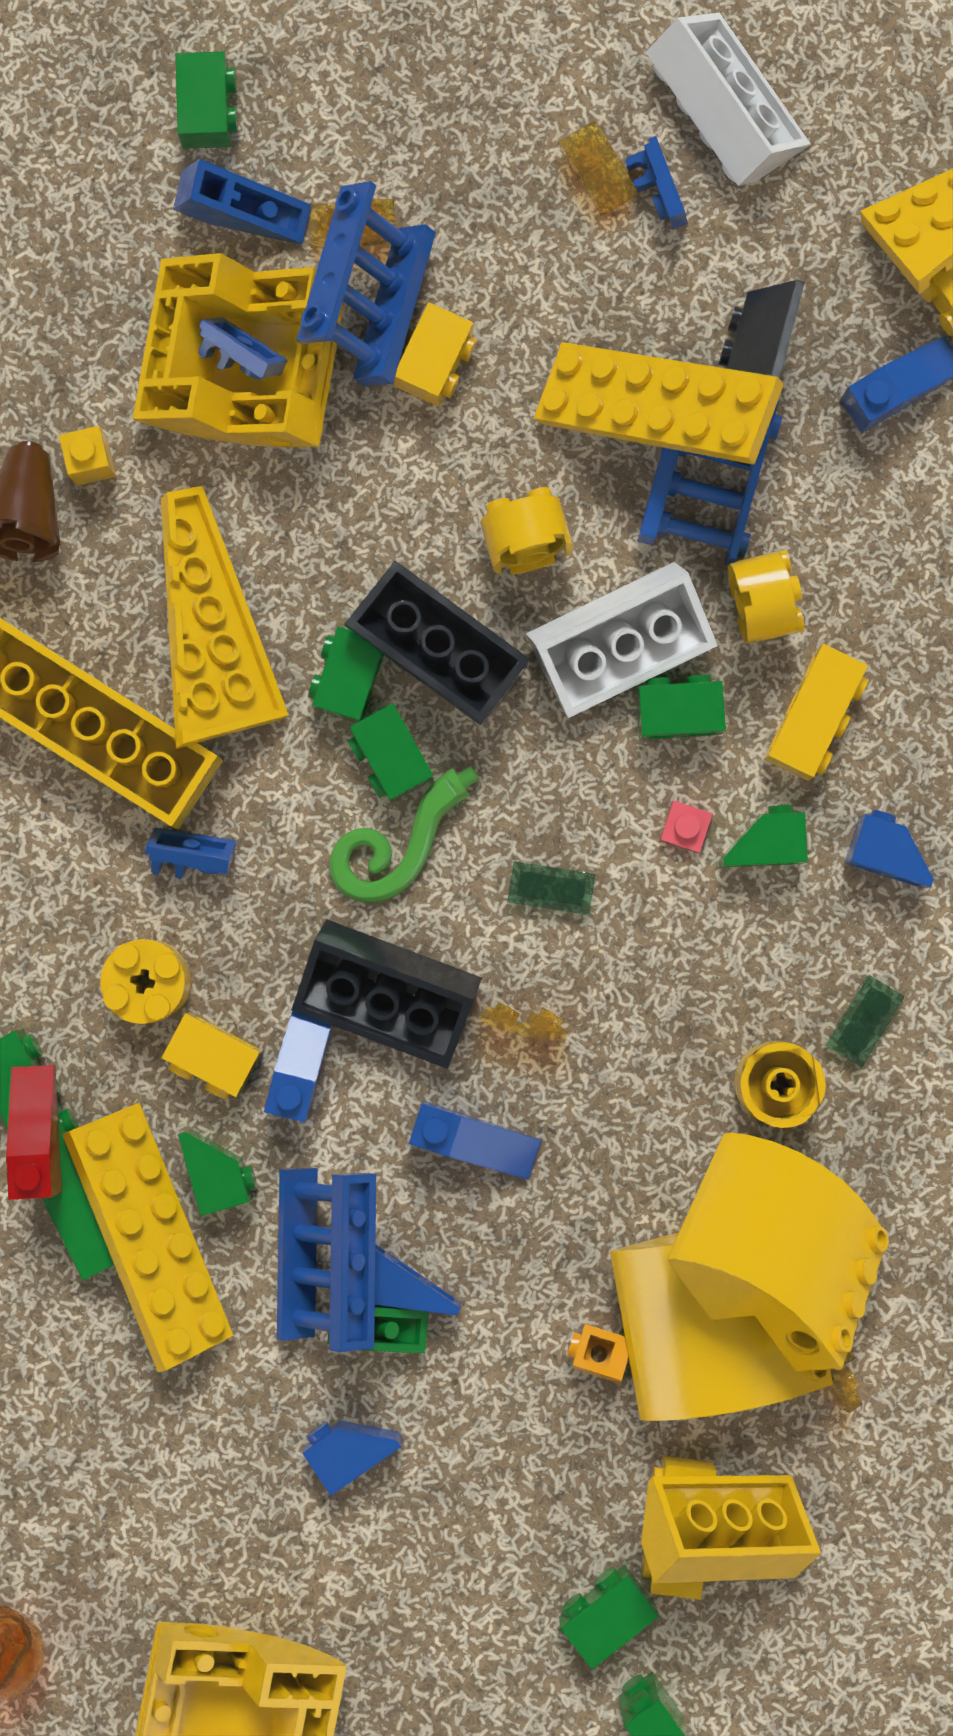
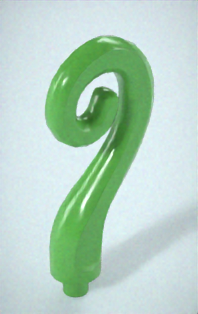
[329,766,480,903]

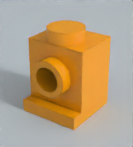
[567,1324,629,1385]

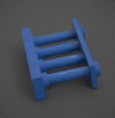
[296,181,436,386]
[637,400,783,566]
[276,1168,376,1352]

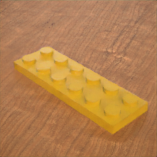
[534,342,784,465]
[62,1102,234,1372]

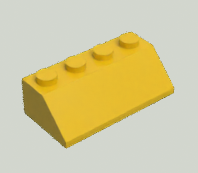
[641,1475,821,1584]

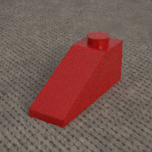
[6,1065,62,1200]

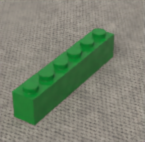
[0,1029,114,1281]

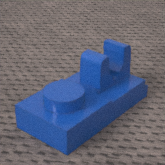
[625,136,688,230]
[199,317,288,380]
[145,827,236,878]

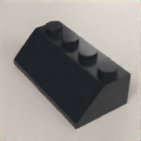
[718,280,805,467]
[344,561,530,725]
[291,919,482,1069]

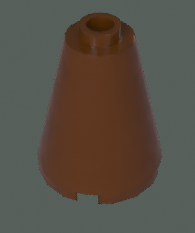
[0,441,60,562]

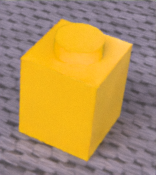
[59,426,117,486]

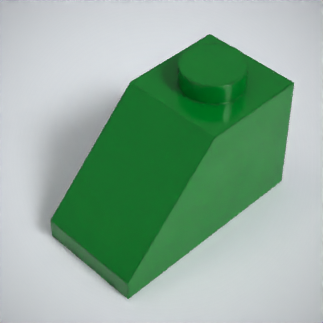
[719,805,808,868]
[178,1129,258,1216]
[327,1305,429,1354]

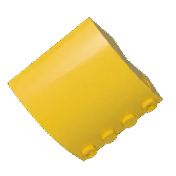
[132,253,344,448]
[667,1132,889,1372]
[610,1233,833,1421]
[135,1622,347,1736]

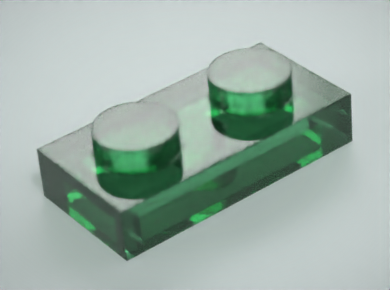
[507,861,596,916]
[824,975,905,1068]

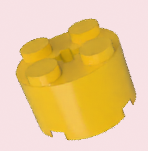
[480,487,574,575]
[727,550,805,644]
[100,939,191,1024]
[734,1041,826,1128]

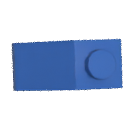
[844,810,934,889]
[302,1420,403,1496]

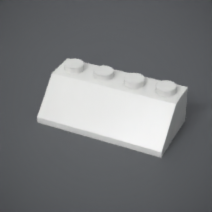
[646,13,811,186]
[526,562,718,718]

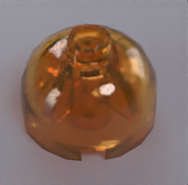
[0,1606,45,1700]

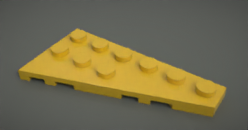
[860,168,953,294]
[161,486,289,749]

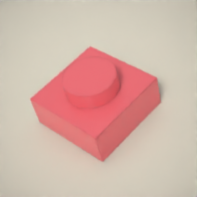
[660,800,713,853]

